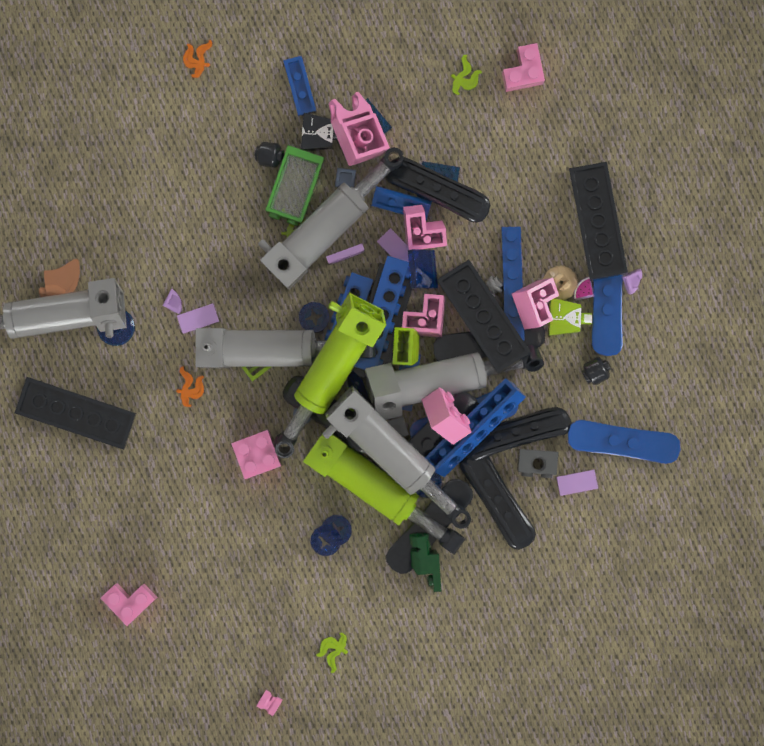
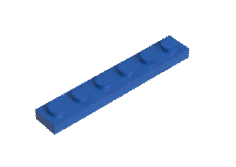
[502,227,525,341]

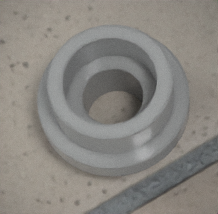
[486,276,503,294]

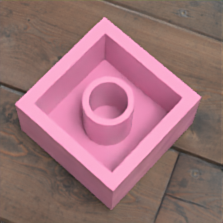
[231,430,282,479]

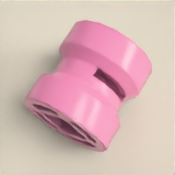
[257,690,282,716]

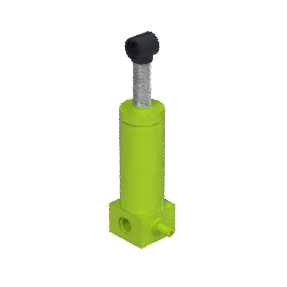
[274,293,386,458]
[303,429,466,555]

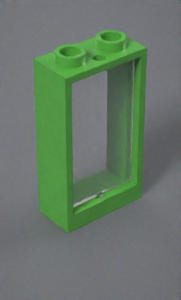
[266,145,325,226]

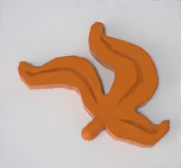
[183,40,212,78]
[176,366,204,407]

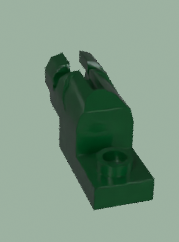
[409,532,442,592]

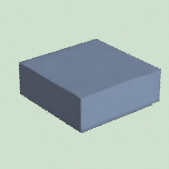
[335,168,356,188]

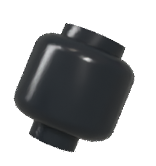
[255,142,284,168]
[582,357,612,385]

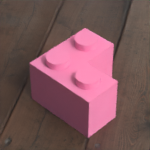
[502,43,545,92]
[403,205,447,251]
[512,278,559,330]
[402,294,446,337]
[422,387,471,444]
[101,583,158,626]

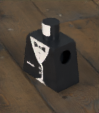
[301,113,338,151]

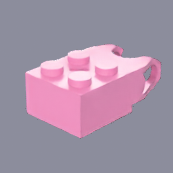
[329,92,390,166]

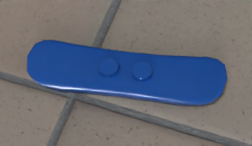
[592,275,623,356]
[568,420,681,464]

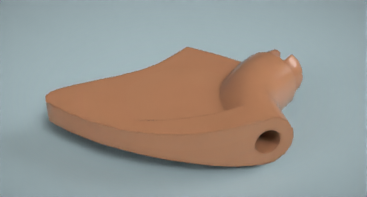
[39,259,80,297]

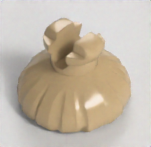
[543,265,578,301]

